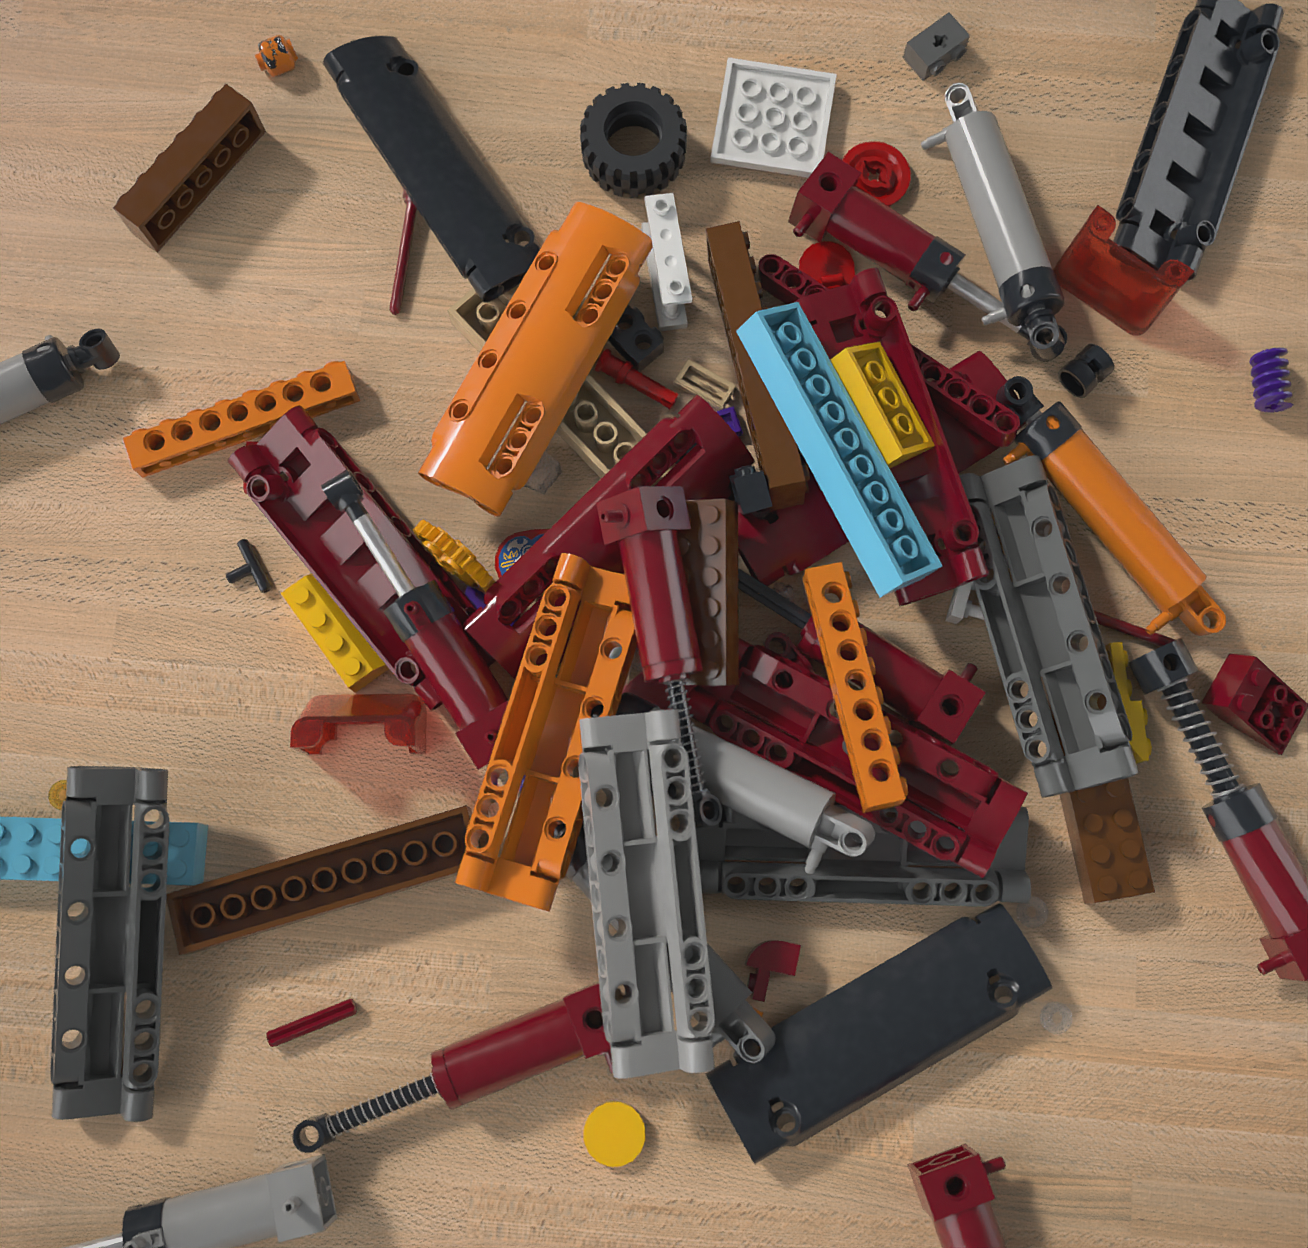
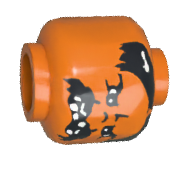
[255,35,298,77]

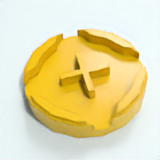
[583,1101,645,1167]

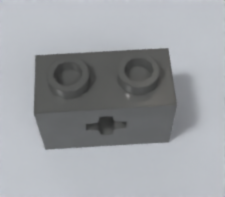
[903,12,970,81]

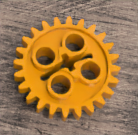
[413,519,496,594]

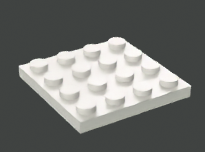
[710,58,837,178]

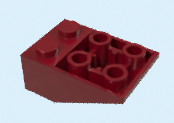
[1201,653,1308,755]

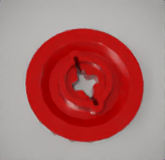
[842,141,911,207]

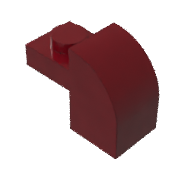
[744,940,801,1002]

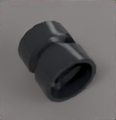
[1058,344,1114,398]

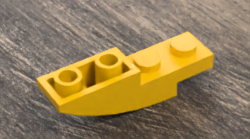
[1105,642,1152,764]

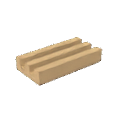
[674,359,737,411]

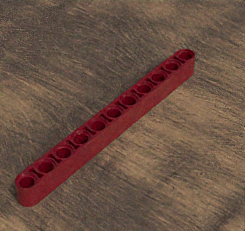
[758,254,1020,447]

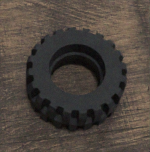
[580,83,687,198]

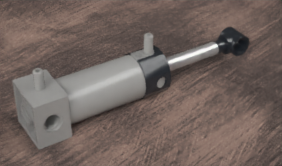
[64,1154,337,1248]

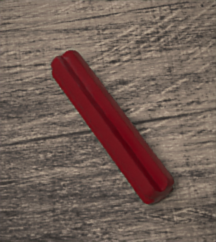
[266,999,357,1047]

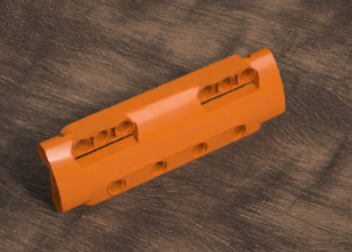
[418,202,653,517]
[455,553,637,912]

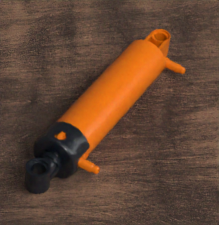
[996,376,1226,636]

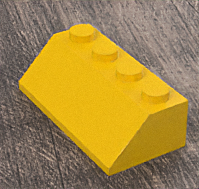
[830,342,935,468]
[281,574,389,693]

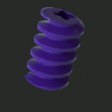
[1249,348,1294,413]

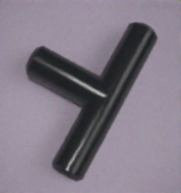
[226,539,272,593]

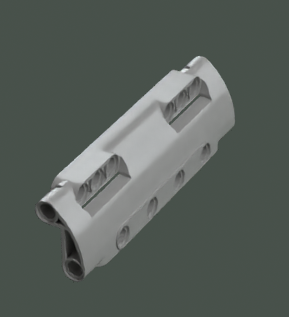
[579,709,715,1079]

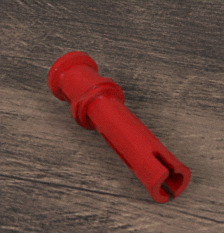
[595,348,680,410]

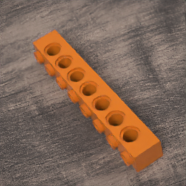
[123,360,361,478]
[803,562,908,813]

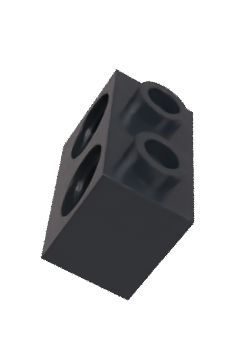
[607,304,664,372]
[729,465,772,515]

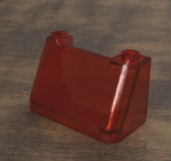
[1053,205,1194,336]
[290,693,427,756]

